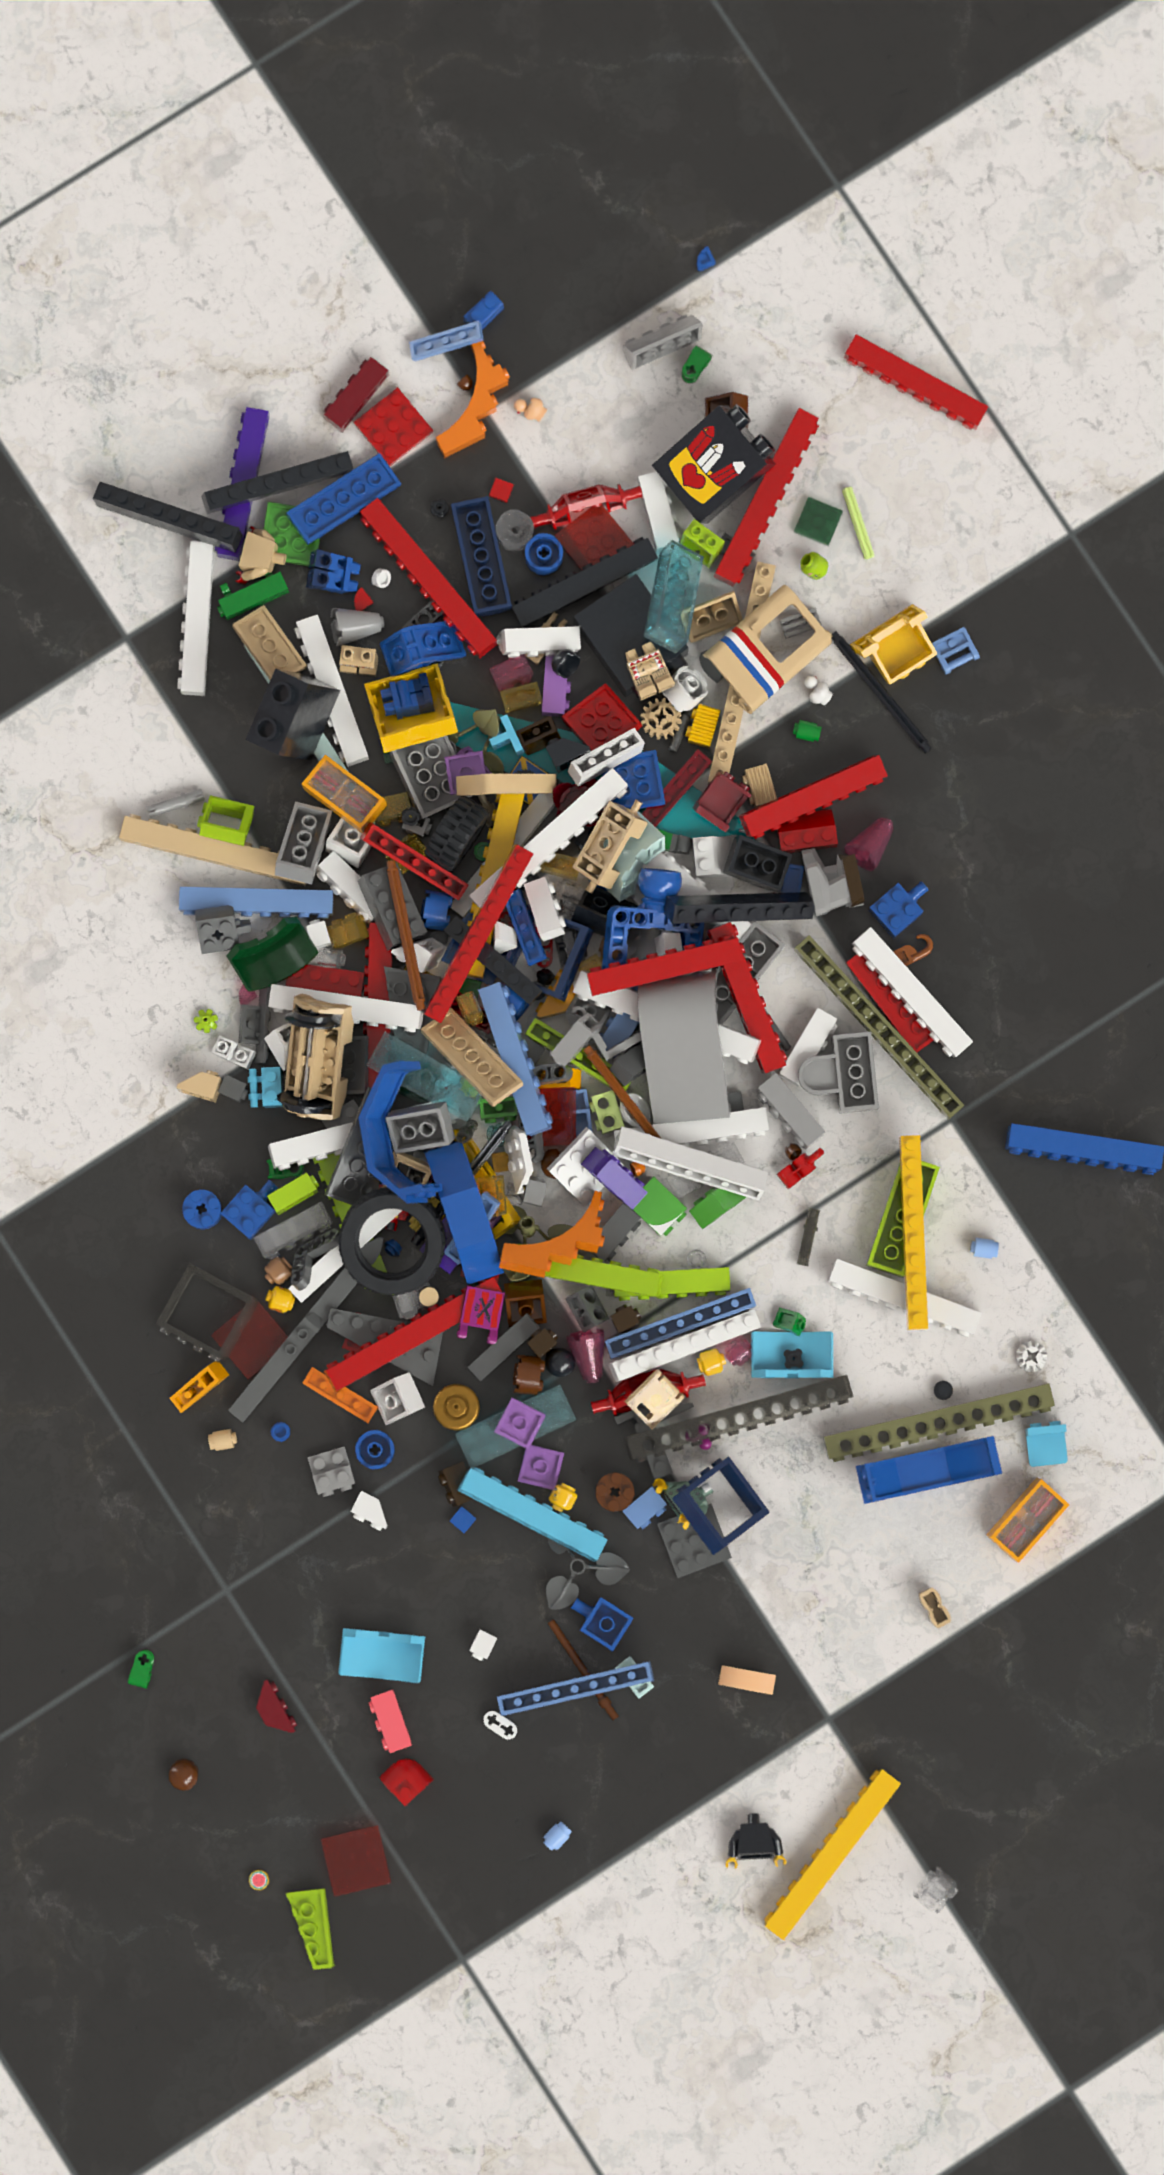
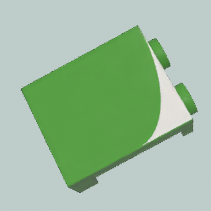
[630,1177,687,1237]

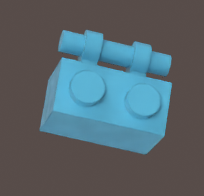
[247,1067,284,1108]

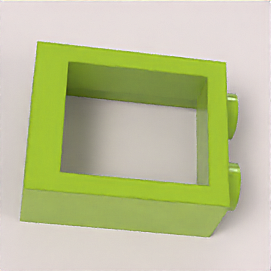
[679,519,725,569]
[197,795,254,846]
[267,1173,319,1215]

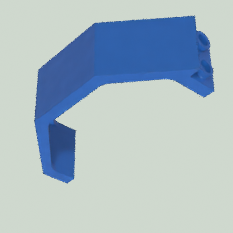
[358,1061,443,1203]
[424,1140,504,1285]
[856,1436,1002,1504]

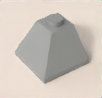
[565,994,612,1045]

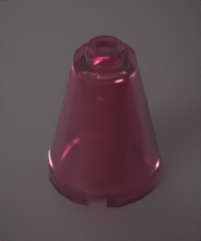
[844,818,894,871]
[566,1329,605,1383]

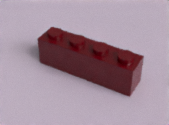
[324,357,389,433]

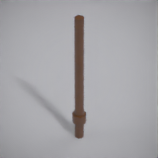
[547,1619,619,1721]

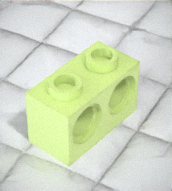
[589,1090,625,1135]

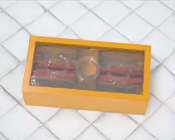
[302,755,387,833]
[986,1477,1069,1563]

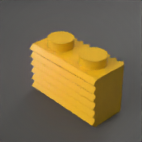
[685,704,721,749]

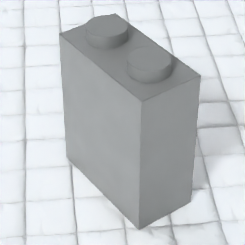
[550,1013,602,1067]

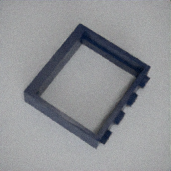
[505,904,594,1002]
[672,1456,770,1555]

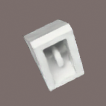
[492,921,517,954]

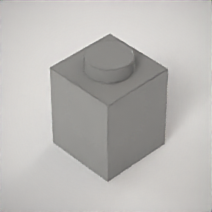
[523,1177,547,1207]

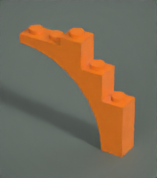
[436,341,510,458]
[499,1191,605,1278]

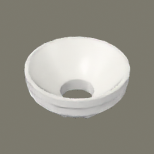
[620,1093,651,1127]

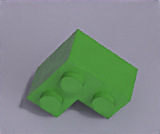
[689,1187,746,1229]

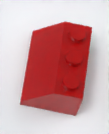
[777,809,838,853]

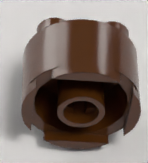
[513,1354,545,1395]
[595,1473,634,1512]

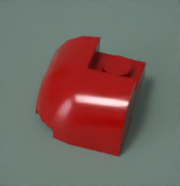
[379,1759,434,1806]

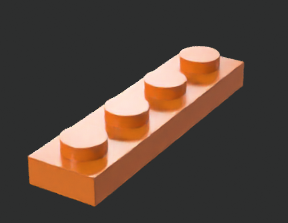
[302,1367,378,1423]

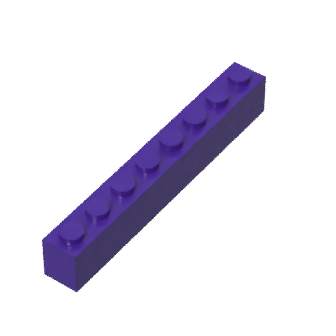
[214,407,270,561]

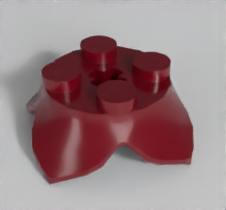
[553,779,604,827]

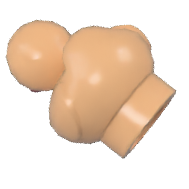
[514,398,547,422]

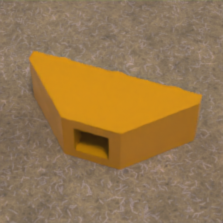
[535,969,576,1020]

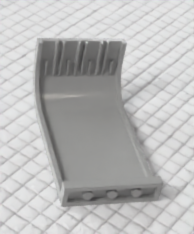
[638,968,731,1124]

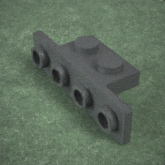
[238,987,271,1064]

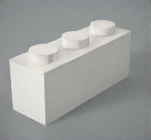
[524,877,566,941]

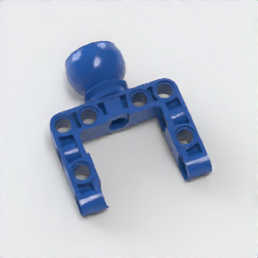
[602,868,704,969]

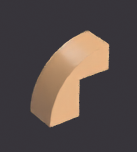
[718,1665,776,1694]

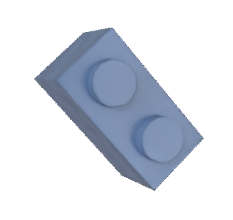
[622,1487,667,1529]

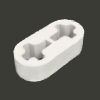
[484,1711,517,1739]

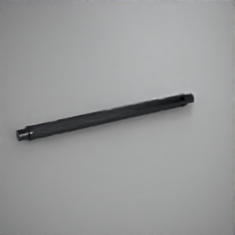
[831,631,932,753]
[411,1120,513,1246]

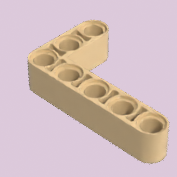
[456,774,557,796]

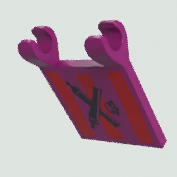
[457,1286,505,1344]

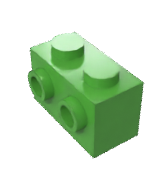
[479,1096,518,1124]

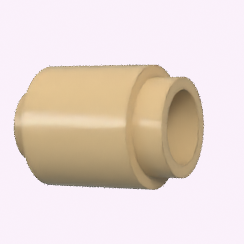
[208,1429,237,1451]

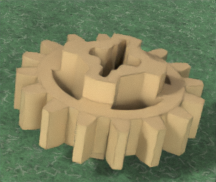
[641,698,682,740]

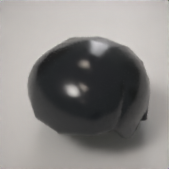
[551,649,581,678]
[544,1347,575,1377]

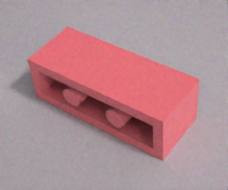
[368,1690,412,1753]

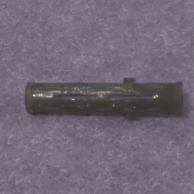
[456,1119,478,1144]
[796,1208,821,1267]

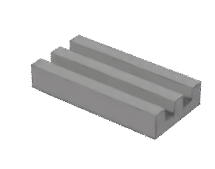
[780,607,822,639]

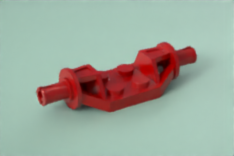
[531,484,643,530]
[591,1368,706,1416]

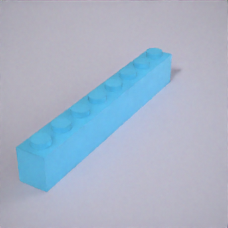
[457,1467,607,1562]

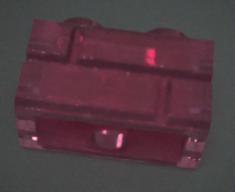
[489,654,533,692]

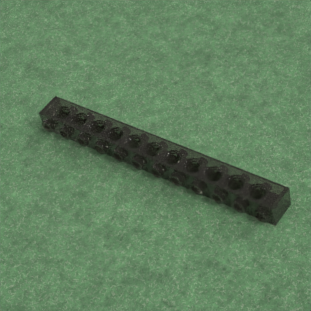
[624,1375,854,1463]

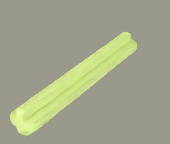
[842,487,874,559]

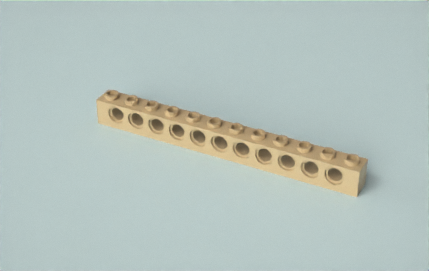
[707,561,776,785]

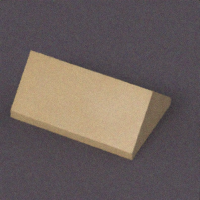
[680,591,743,643]

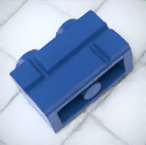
[464,291,504,330]

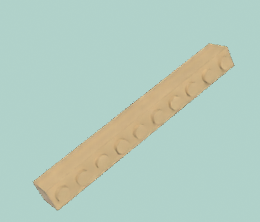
[119,814,306,886]

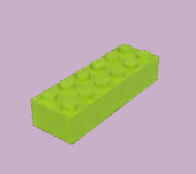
[866,1161,940,1278]

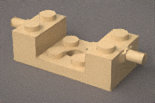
[572,799,648,893]

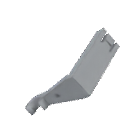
[571,1006,642,1061]

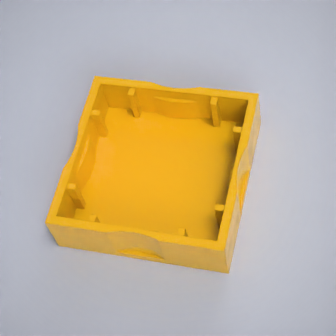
[364,663,458,753]

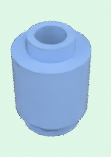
[970,1238,999,1259]
[543,1821,572,1850]

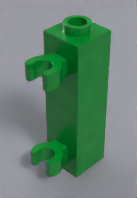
[217,572,289,621]

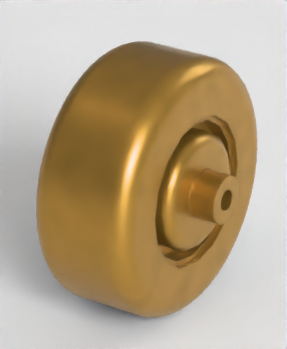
[433,1384,480,1431]

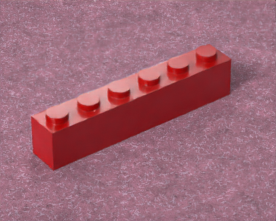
[360,822,469,901]

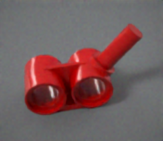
[776,1148,824,1189]

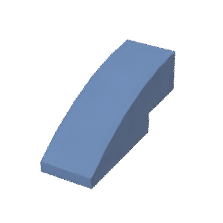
[567,1087,593,1139]

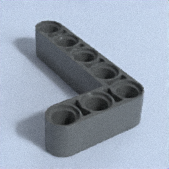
[517,1063,573,1163]

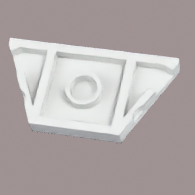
[501,1120,533,1194]

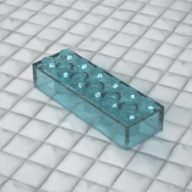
[644,540,704,654]
[366,1032,483,1122]
[455,1385,576,1469]

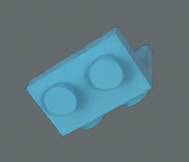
[1025,1421,1068,1467]

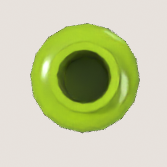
[800,552,828,580]

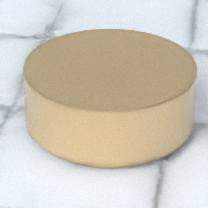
[419,1286,439,1306]

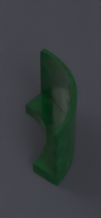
[226,917,318,992]

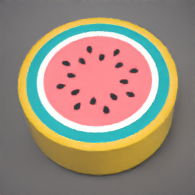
[249,1870,269,1890]

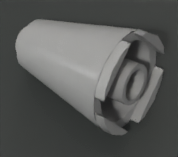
[331,608,384,646]

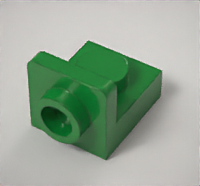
[773,1307,806,1336]

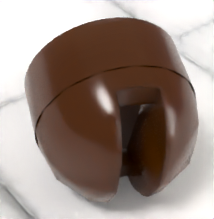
[456,374,473,391]
[785,1143,802,1160]

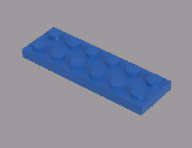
[286,453,401,545]

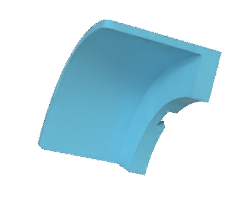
[751,1331,833,1379]
[338,1628,425,1683]

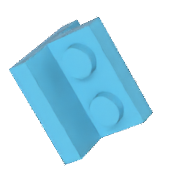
[489,714,525,756]

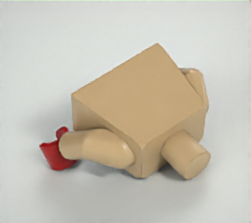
[236,526,286,584]

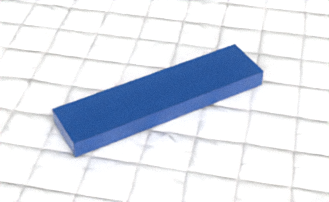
[506,889,547,966]

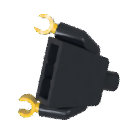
[726,1813,786,1869]

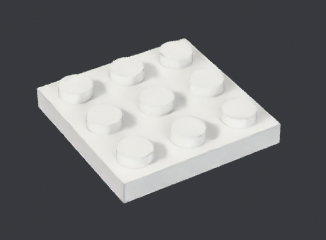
[547,1127,624,1207]

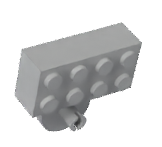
[798,1032,879,1114]

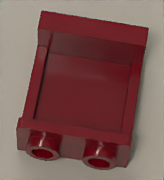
[692,771,752,833]

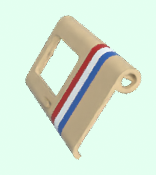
[703,585,832,714]

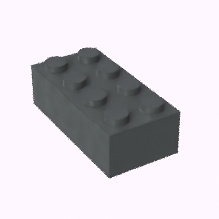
[357,863,427,951]

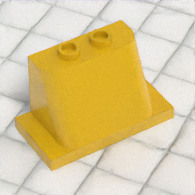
[849,604,937,684]

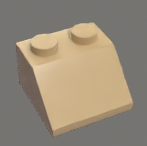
[176,1070,222,1103]

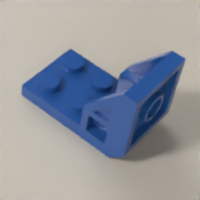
[380,621,466,677]

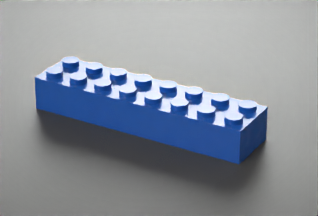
[1005,1124,1164,1175]

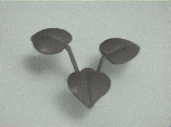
[546,1538,630,1610]

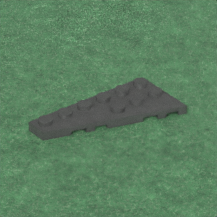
[384,966,441,1090]
[325,1087,379,1205]
[326,1308,443,1386]

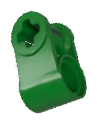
[682,345,713,384]
[266,1159,304,1180]
[128,1650,154,1689]

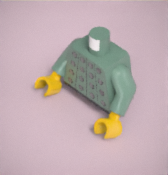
[653,1478,713,1529]

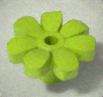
[194,1009,218,1033]

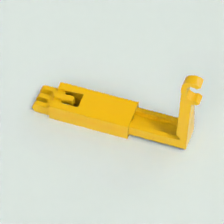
[453,1128,521,1240]

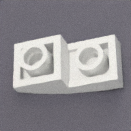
[211,1035,256,1070]

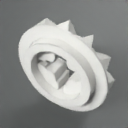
[1016,1341,1047,1372]

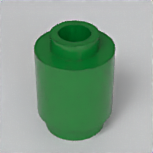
[793,720,822,742]

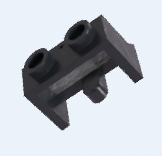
[554,926,588,968]

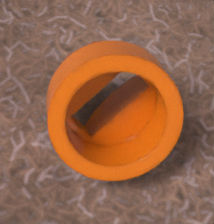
[630,1162,646,1177]

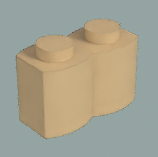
[918,1587,951,1628]

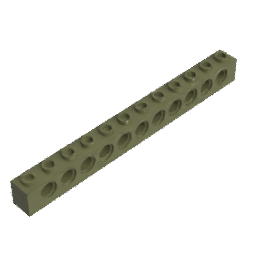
[794,935,964,1120]
[823,1383,1055,1462]

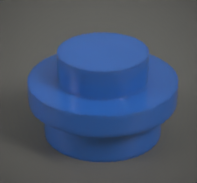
[384,1239,402,1257]
[271,1422,290,1442]

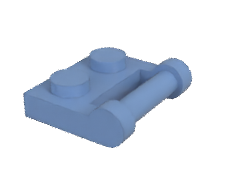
[932,627,980,675]

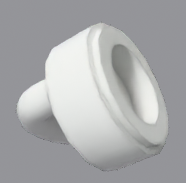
[371,568,391,588]

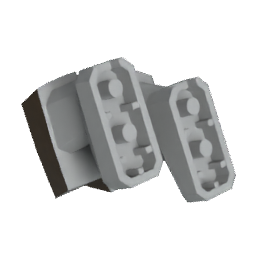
[801,848,865,916]

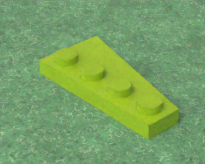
[286,1888,334,1970]

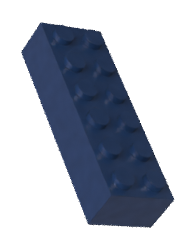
[451,496,512,618]

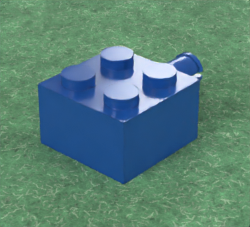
[868,881,929,939]
[220,1180,278,1240]
[571,1597,634,1651]

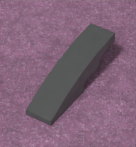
[468,1313,540,1382]
[614,1403,694,1425]

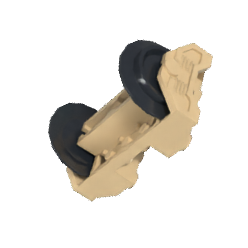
[277,994,354,1120]

